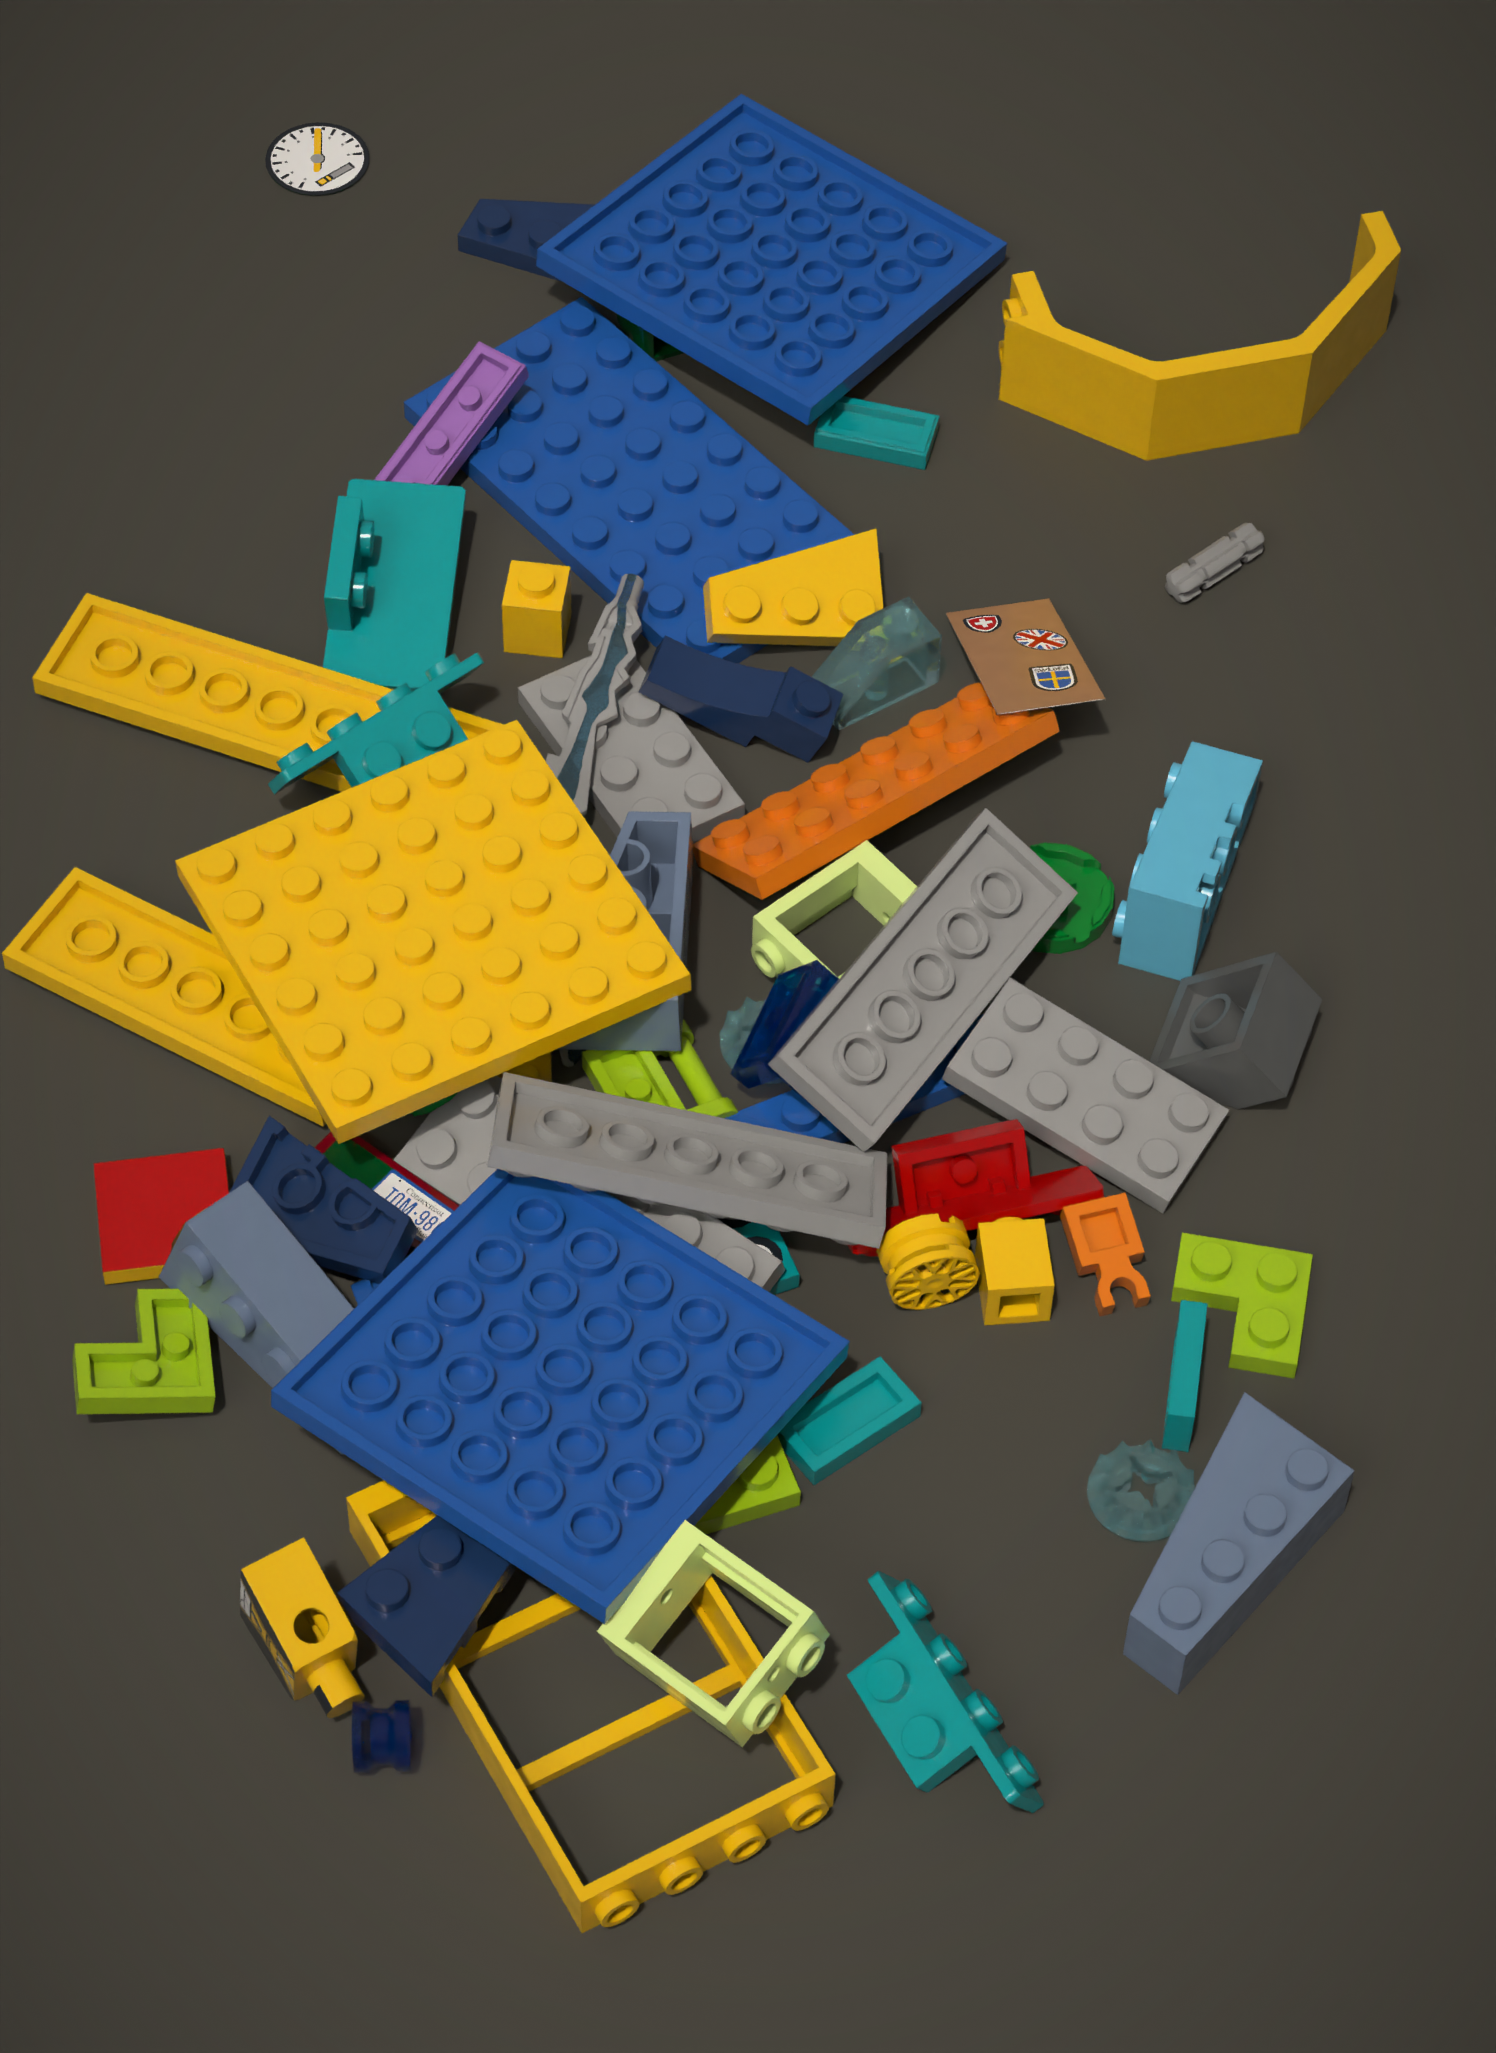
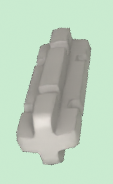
[1165,523,1265,603]

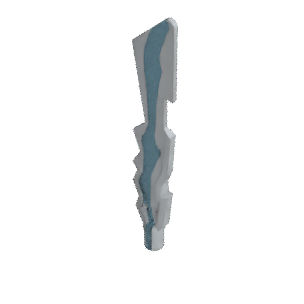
[546,574,644,815]

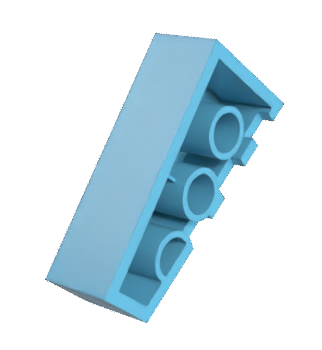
[1112,741,1263,981]

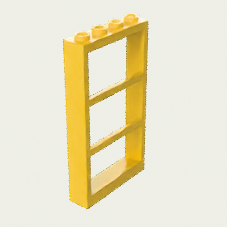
[346,1480,836,1933]

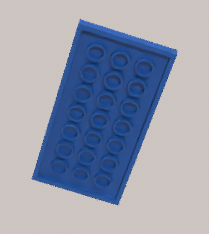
[404,297,880,664]

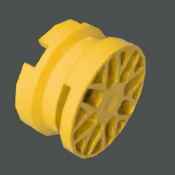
[877,1213,980,1310]

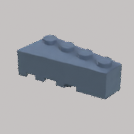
[558,811,694,1051]
[159,1181,354,1455]
[1123,1392,1355,1695]

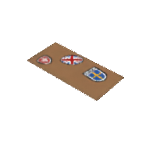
[946,598,1105,715]

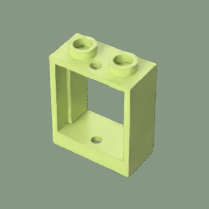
[751,840,917,1015]
[597,1520,830,1748]

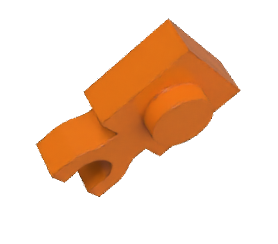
[1060,1192,1151,1317]

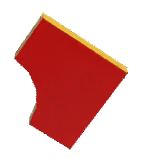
[93,1148,229,1285]

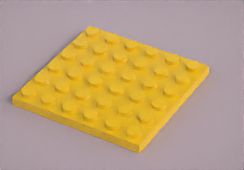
[175,719,692,1144]

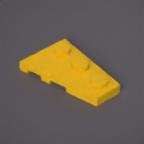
[703,529,886,648]

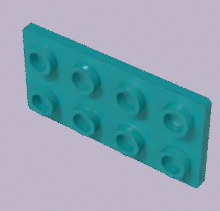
[323,479,466,692]

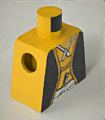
[240,1537,365,1718]

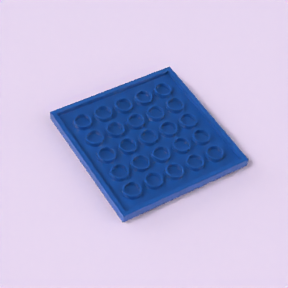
[536,94,1008,426]
[271,1169,850,1624]

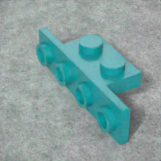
[268,652,485,795]
[847,1571,1044,1813]

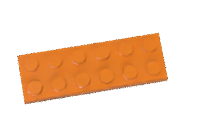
[693,682,1060,900]

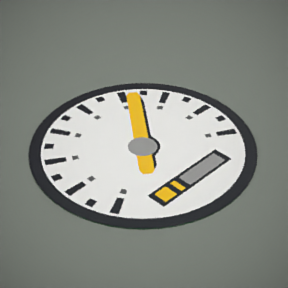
[265,122,369,196]

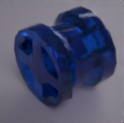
[352,1700,412,1773]

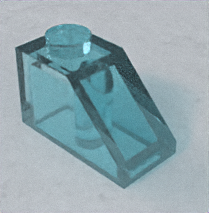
[812,597,942,731]

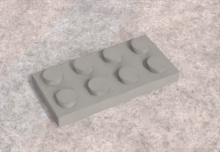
[518,641,745,842]
[942,978,1229,1214]

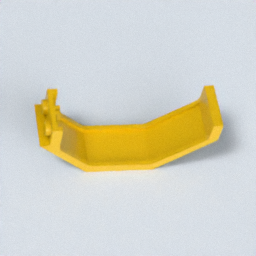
[998,211,1401,461]

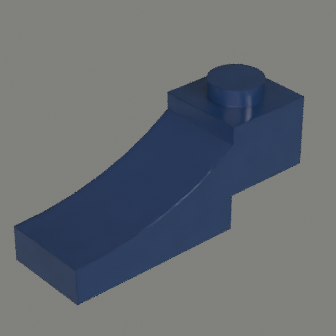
[639,635,843,763]

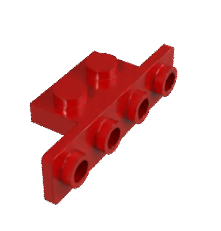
[847,1119,1105,1257]

